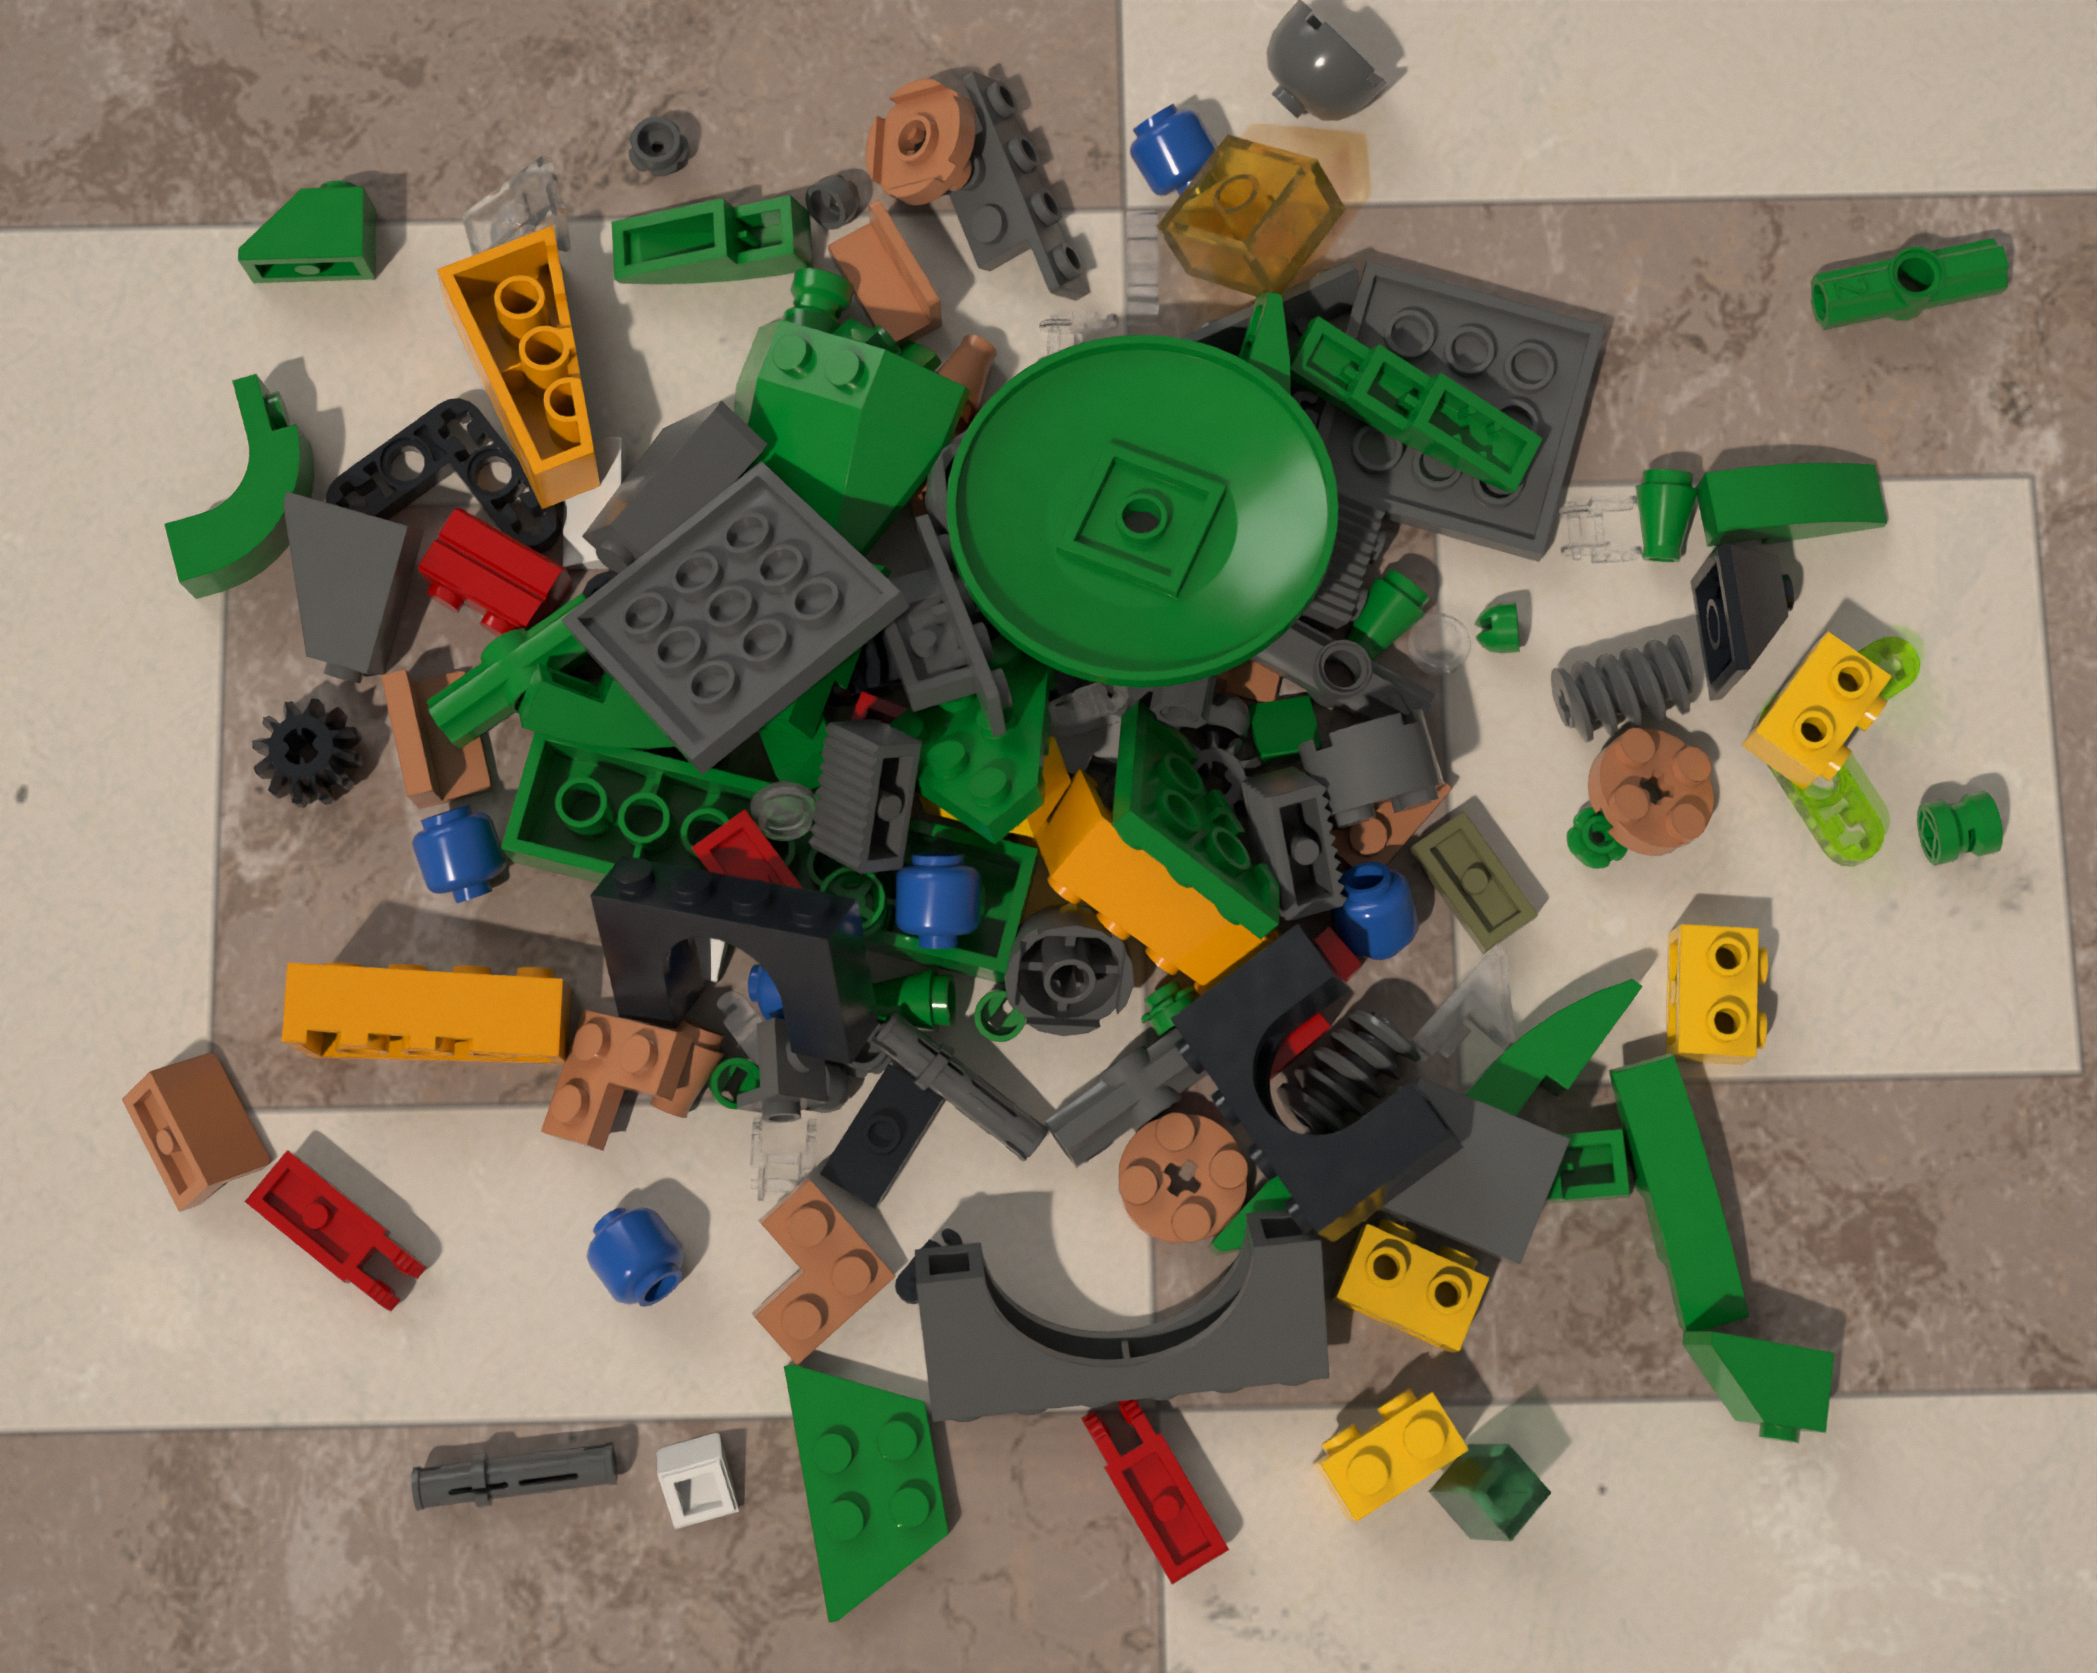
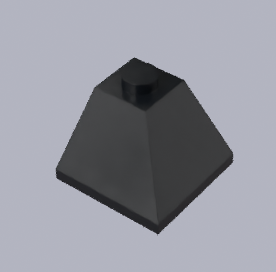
[1690,544,1794,701]

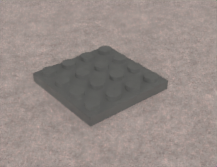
[1317,260,1605,562]
[561,461,910,775]

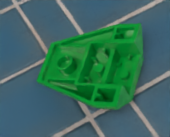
[734,320,970,557]

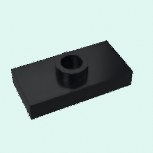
[820,1064,944,1210]

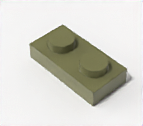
[1409,811,1538,954]

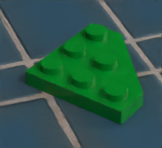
[889,634,1056,844]
[1112,700,1279,939]

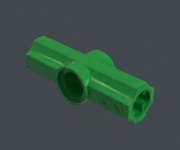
[1810,238,2009,330]
[426,593,592,749]

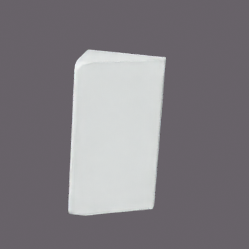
[563,437,627,570]

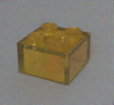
[1156,134,1346,297]

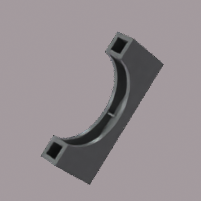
[915,1209,1330,1422]

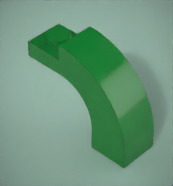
[164,374,314,599]

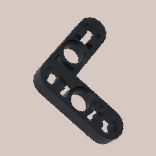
[326,398,561,554]

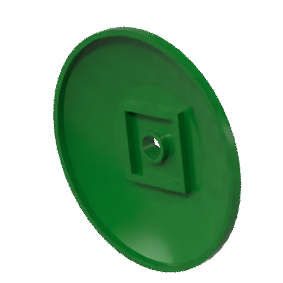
[946,335,1339,688]

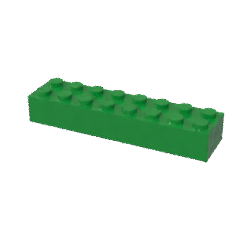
[501,732,1038,984]

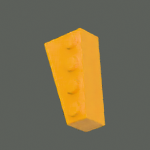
[437,225,600,509]
[1035,769,1283,995]
[281,962,572,1064]

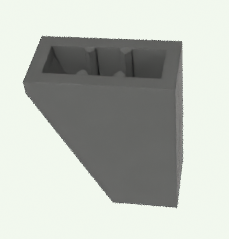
[582,400,767,574]
[283,491,424,684]

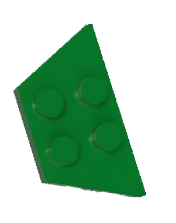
[784,1364,949,1623]

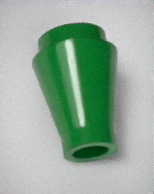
[1635,469,1698,563]
[1343,569,1430,661]
[872,968,956,1033]

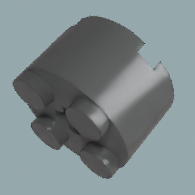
[1298,709,1444,831]

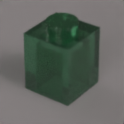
[1428,1444,1552,1542]

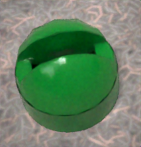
[1475,602,1520,654]
[974,989,1027,1042]
[709,1058,760,1110]

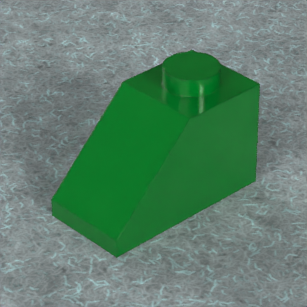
[238,181,376,283]
[1682,1331,1834,1443]

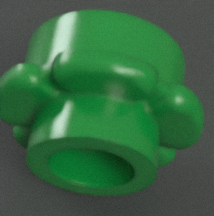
[1566,807,1628,869]
[1141,980,1196,1037]

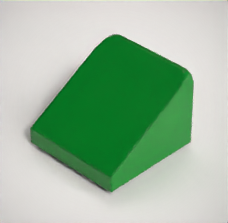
[1247,696,1322,767]

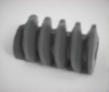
[1551,634,1693,743]
[1276,1009,1421,1135]

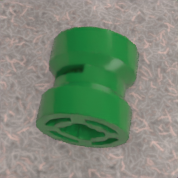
[782,268,854,334]
[1917,791,2003,866]
[820,867,888,940]

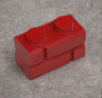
[418,507,573,637]

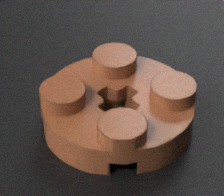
[865,79,975,205]
[1588,728,1714,856]
[1118,1113,1248,1244]

